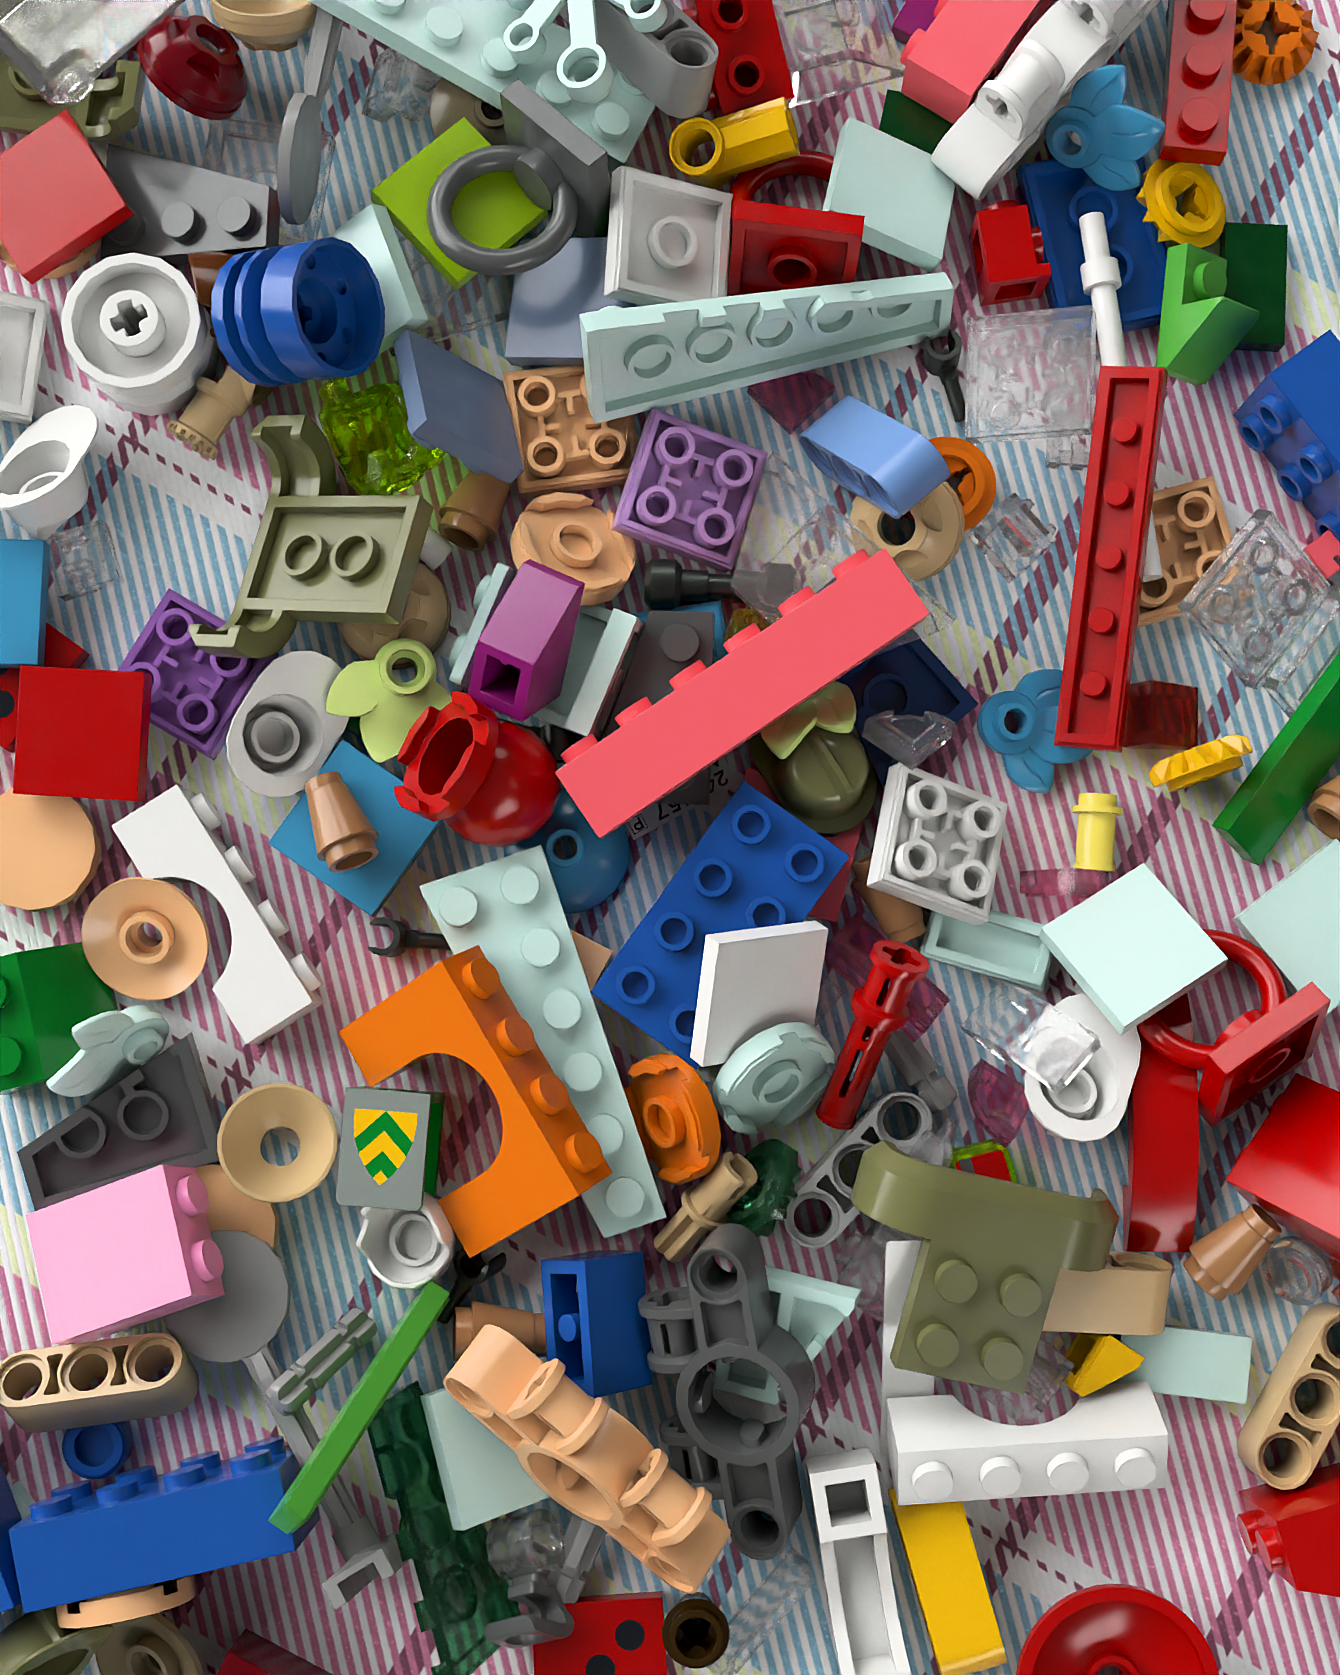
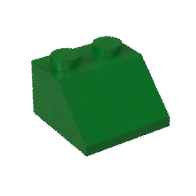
[0,942,118,1095]

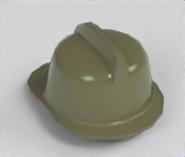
[750,725,877,834]
[0,1606,114,1675]

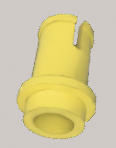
[1072,793,1123,872]

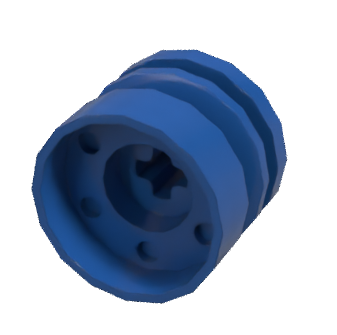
[211,237,385,387]

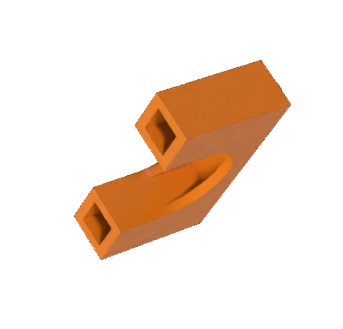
[339,945,613,1258]

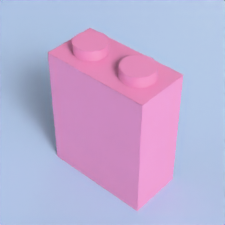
[26,1164,225,1344]

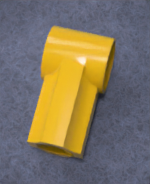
[669,97,800,189]

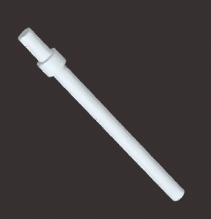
[1079,212,1163,582]

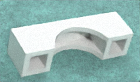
[111,784,324,1044]
[887,1381,1169,1505]
[804,1447,911,1675]

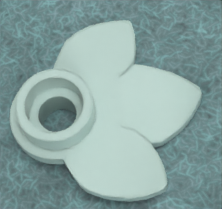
[46,1005,169,1102]

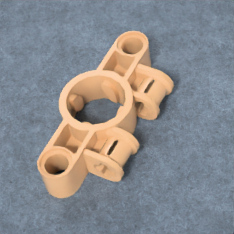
[443,1324,731,1594]

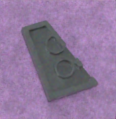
[100,144,280,265]
[603,611,715,805]
[17,1032,220,1211]

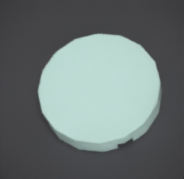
[712,1022,835,1135]

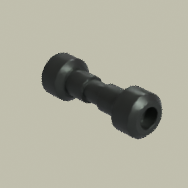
[644,558,797,614]

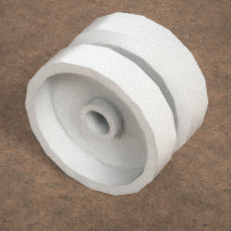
[61,253,221,416]

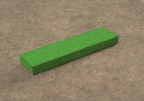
[268,1280,450,1535]

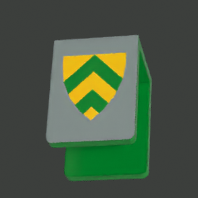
[336,1086,445,1211]

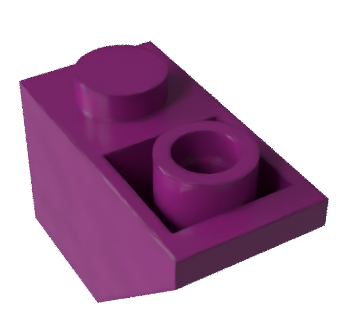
[468,559,585,722]

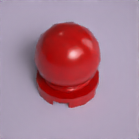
[394,691,561,848]

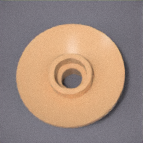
[81,877,210,1001]

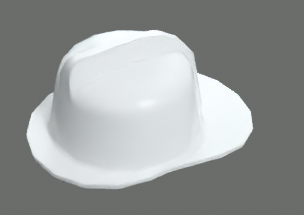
[0,405,98,540]
[226,651,349,798]
[1024,993,1141,1143]

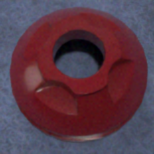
[137,15,248,121]

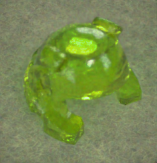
[318,378,446,495]

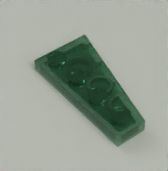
[367,1380,522,1675]

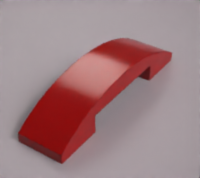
[1123,993,1199,1252]

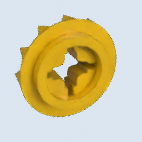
[1136,159,1226,249]
[1148,734,1253,793]

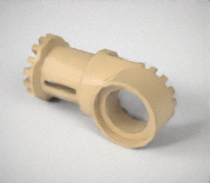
[166,365,275,460]

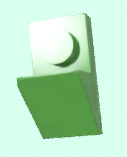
[1156,243,1260,386]

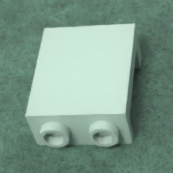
[449,563,645,742]

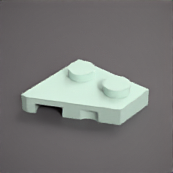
[713,1265,861,1406]

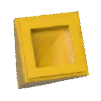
[1054,1333,1145,1397]

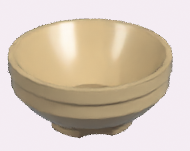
[209,0,318,52]
[849,481,965,583]
[338,562,451,670]
[217,1083,338,1203]

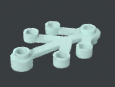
[503,0,667,104]

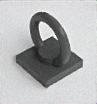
[426,79,610,276]

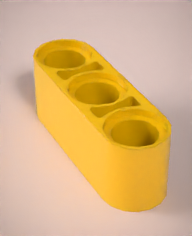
[888,1488,1007,1675]

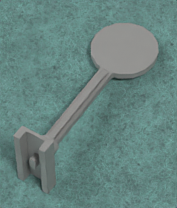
[277,7,344,225]
[163,1230,419,1610]

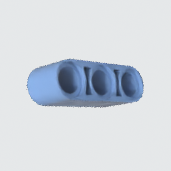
[798,395,950,519]

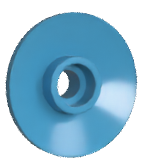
[504,788,630,914]

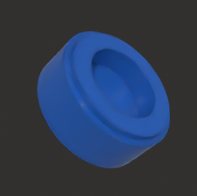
[62,1421,133,1480]

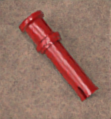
[815,940,929,1130]

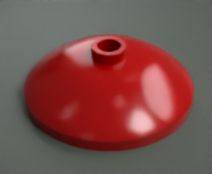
[1016,1584,1219,1675]

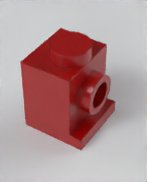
[968,200,1052,306]

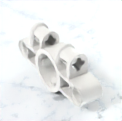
[930,0,1161,201]

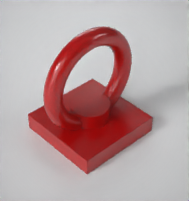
[727,149,865,296]
[1136,929,1331,1128]

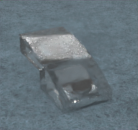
[961,980,1101,1095]

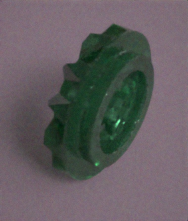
[726,1139,803,1238]

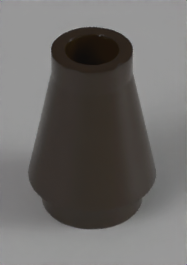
[662,1592,730,1668]

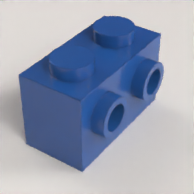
[541,1250,653,1398]

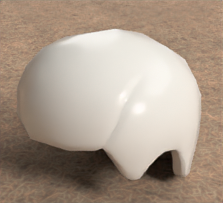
[356,1192,456,1290]

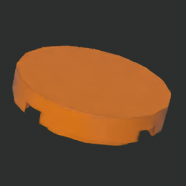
[624,1053,721,1185]

